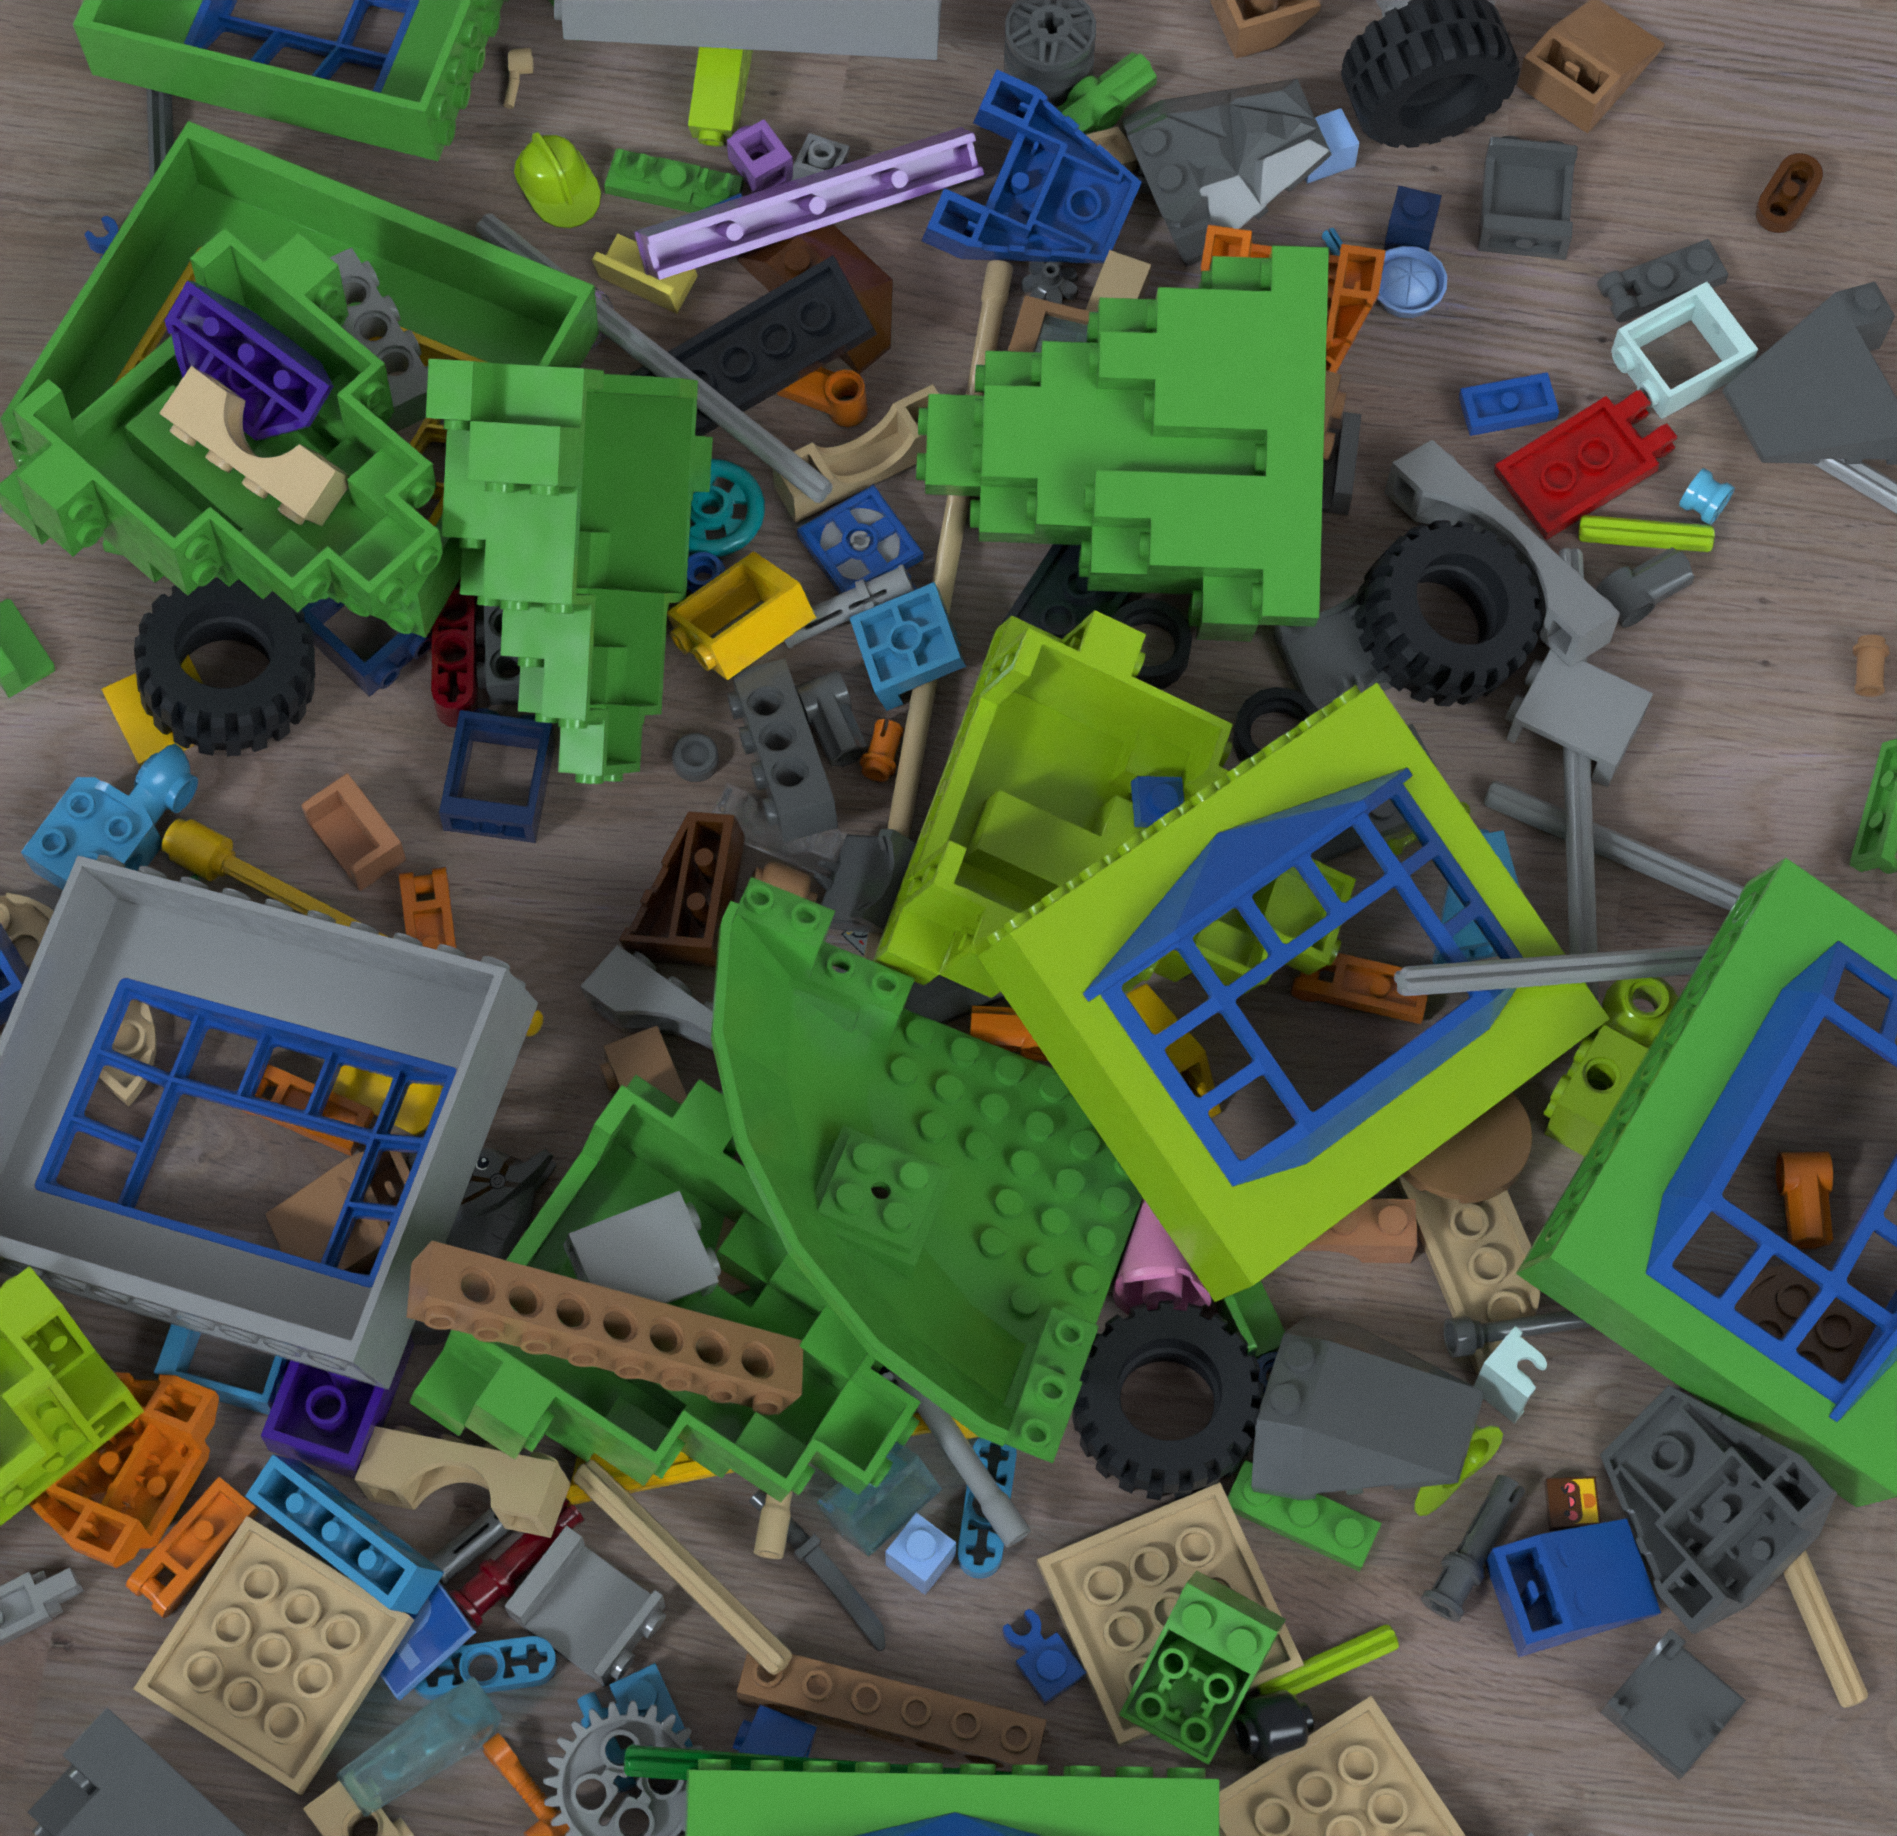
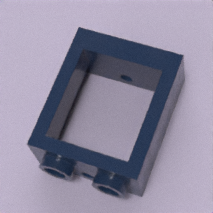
[302,597,432,697]
[439,708,556,843]

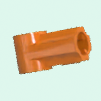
[777,367,868,427]
[970,1006,1048,1061]
[1776,1151,1833,1249]

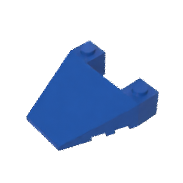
[921,69,1142,264]

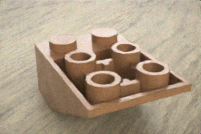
[1517,0,1665,134]
[265,1150,410,1274]

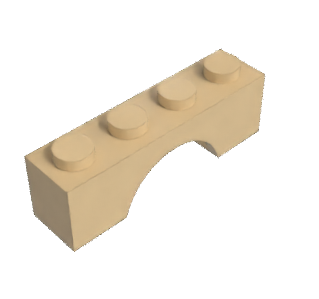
[159,366,350,526]
[773,384,939,523]
[354,1426,571,1538]

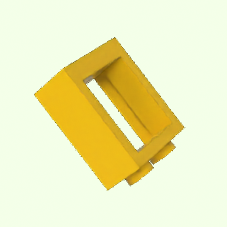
[667,551,816,680]

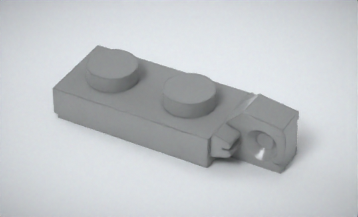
[0,1567,84,1646]

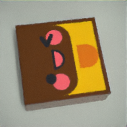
[1544,1476,1601,1531]

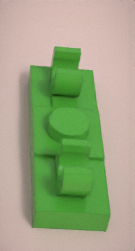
[604,148,744,213]
[1849,739,1897,874]

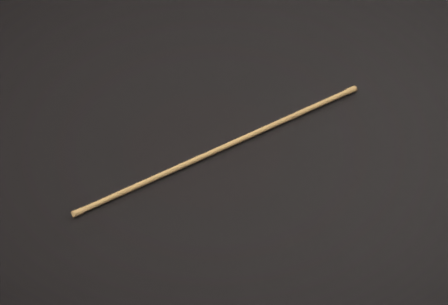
[754,260,1013,1559]

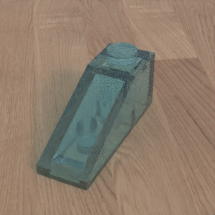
[336,1676,503,1817]

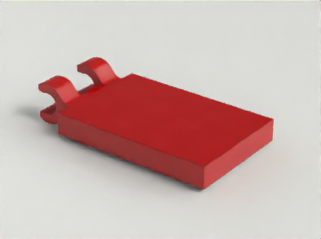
[1494,389,1677,540]

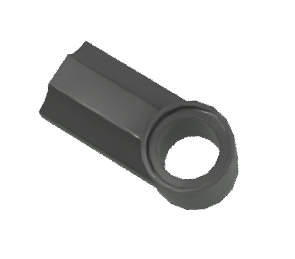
[1596,547,1695,628]
[795,670,868,767]

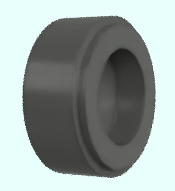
[672,733,719,782]

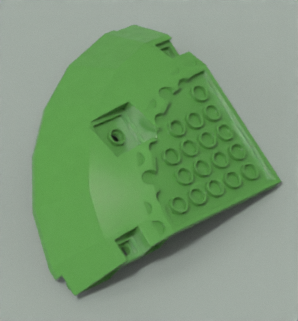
[711,877,1142,1464]

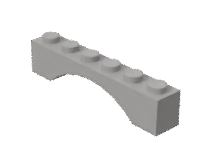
[1384,440,1620,667]
[580,945,714,1051]

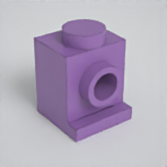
[727,119,793,193]

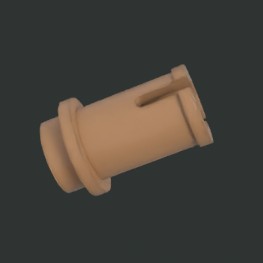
[1853,635,1890,697]

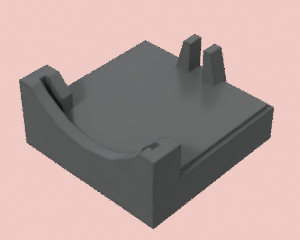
[1273,593,1393,710]
[813,829,916,934]
[1600,1628,1746,1780]

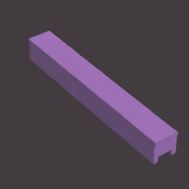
[633,127,984,280]

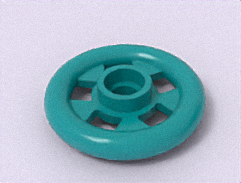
[688,458,765,557]

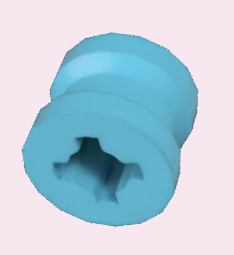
[1679,468,1735,525]

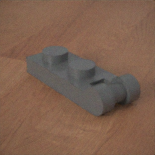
[1597,239,1729,322]

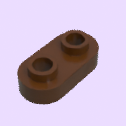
[1755,153,1823,233]

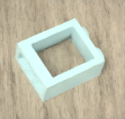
[1611,282,1758,419]

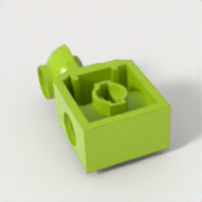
[1543,977,1679,1157]

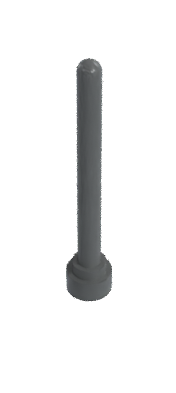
[1443,1310,1592,1358]

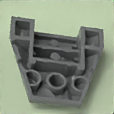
[1121,78,1332,267]

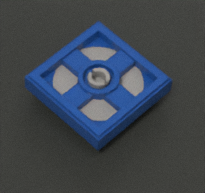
[797,484,923,594]

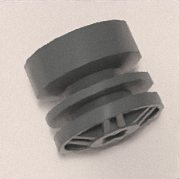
[1004,0,1096,107]

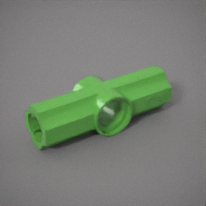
[1057,52,1157,135]

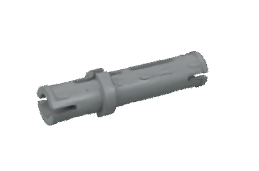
[784,564,915,649]

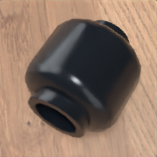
[1234,1689,1314,1763]

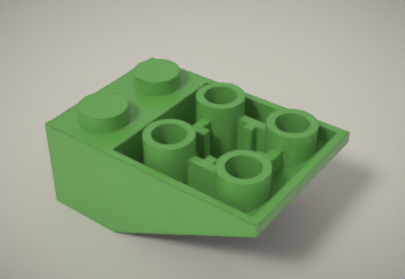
[1119,1570,1286,1765]

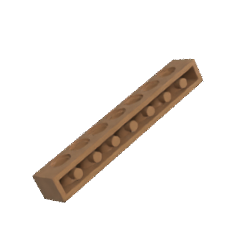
[406,1240,803,1415]

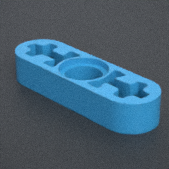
[957,1437,1017,1579]
[414,1636,557,1700]

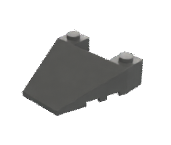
[1722,282,1897,465]

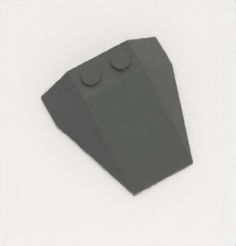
[1251,1316,1484,1500]
[1600,1385,1837,1634]

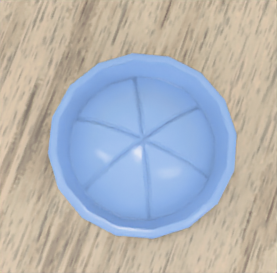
[1377,246,1447,318]

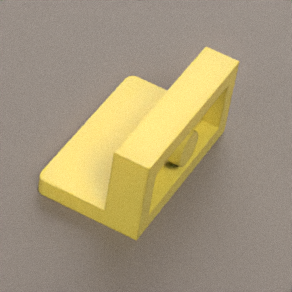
[592,233,698,314]

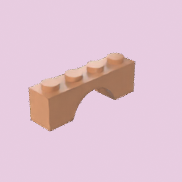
[1300,1199,1417,1263]

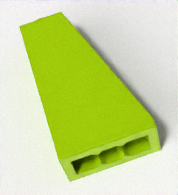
[688,47,753,147]

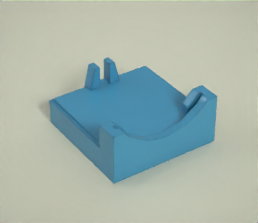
[849,582,966,711]

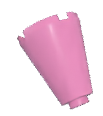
[1113,1197,1212,1315]

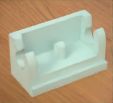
[1474,1326,1547,1424]

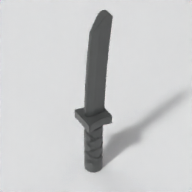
[749,1489,886,1652]

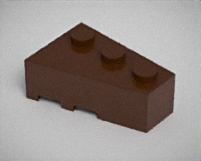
[619,811,745,967]

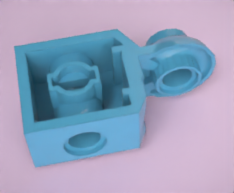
[21,744,198,890]

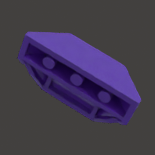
[164,280,334,441]

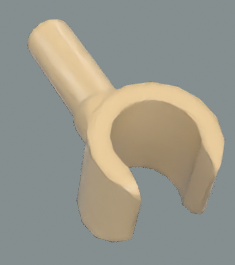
[503,48,534,109]

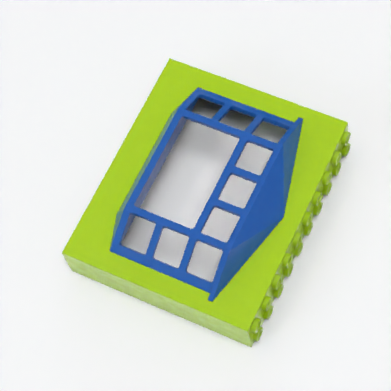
[977,682,1610,1302]

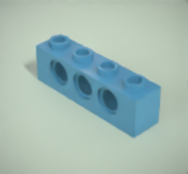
[245,1454,444,1615]

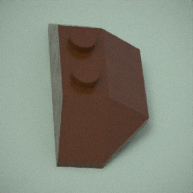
[737,224,893,374]

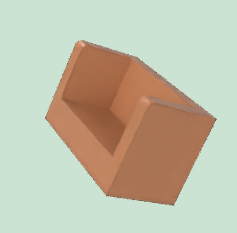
[301,773,406,891]

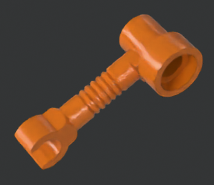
[482,1733,569,1836]

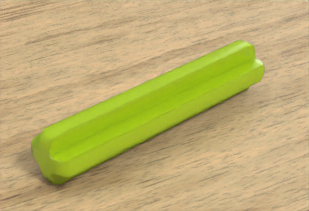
[1578,515,1715,552]
[1257,1624,1399,1695]

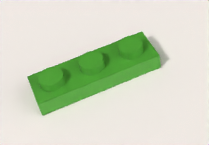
[1227,1460,1382,1572]

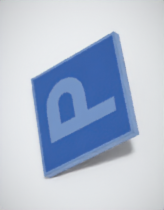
[380,1581,476,1701]

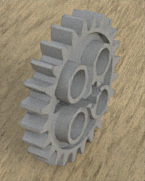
[543,1700,703,1836]

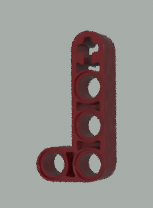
[431,577,479,728]

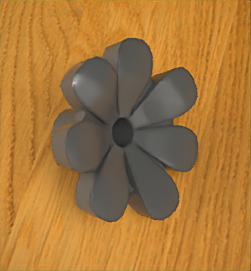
[1021,261,1079,305]

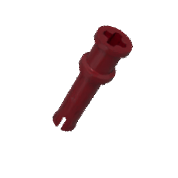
[449,1498,584,1628]

